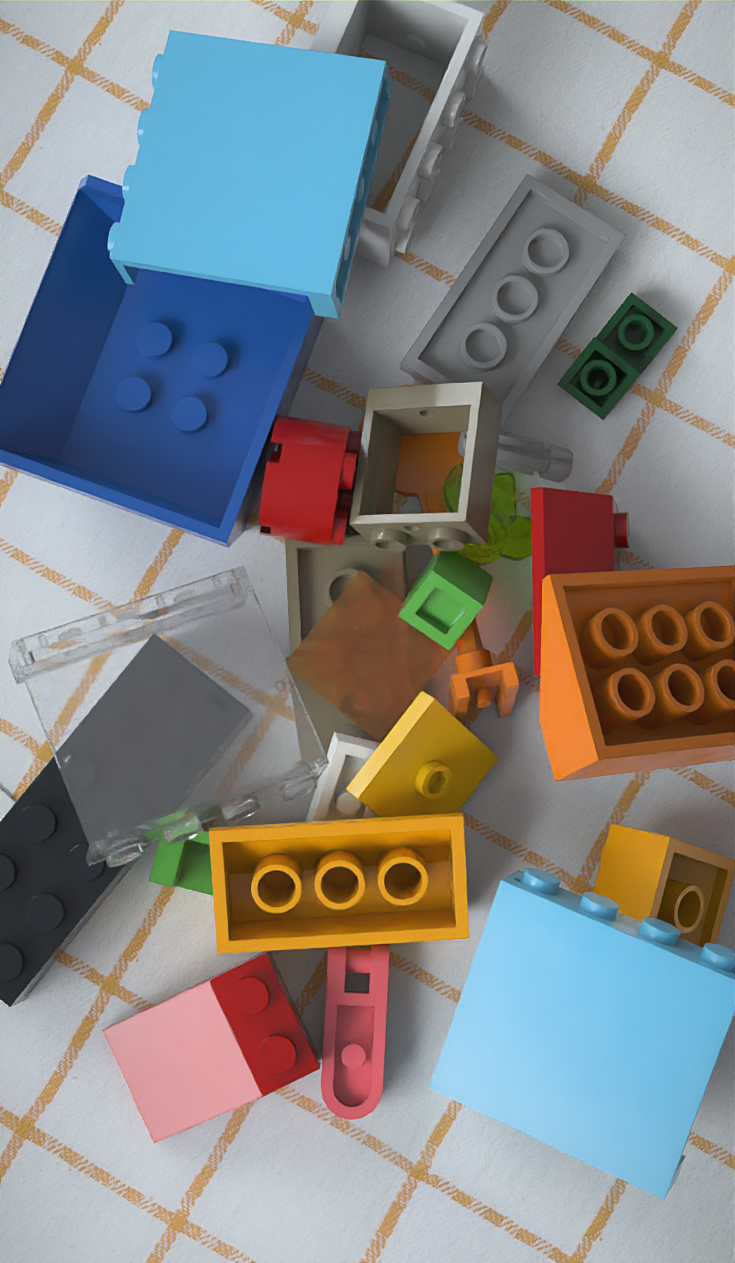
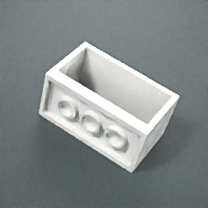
[310,0,489,269]

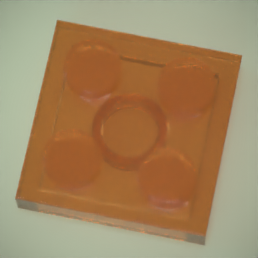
[284,570,457,742]

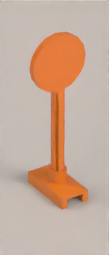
[358,384,520,726]

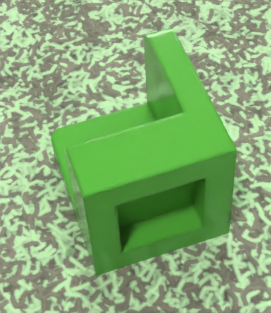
[398,550,493,650]
[148,821,213,896]

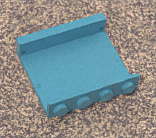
[108,30,393,319]
[429,868,735,1200]

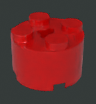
[259,415,362,547]

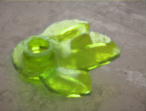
[443,463,532,566]

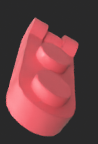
[321,944,390,1120]

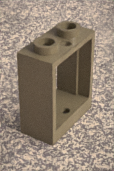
[349,382,502,553]

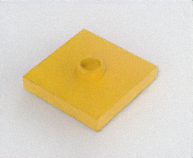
[346,691,499,818]

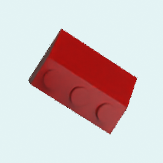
[531,487,630,678]

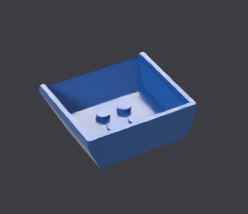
[0,175,325,548]

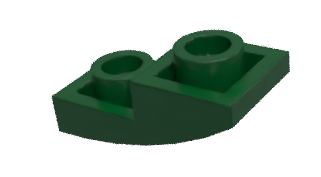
[557,292,678,421]

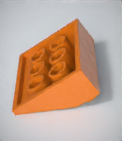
[539,565,735,782]

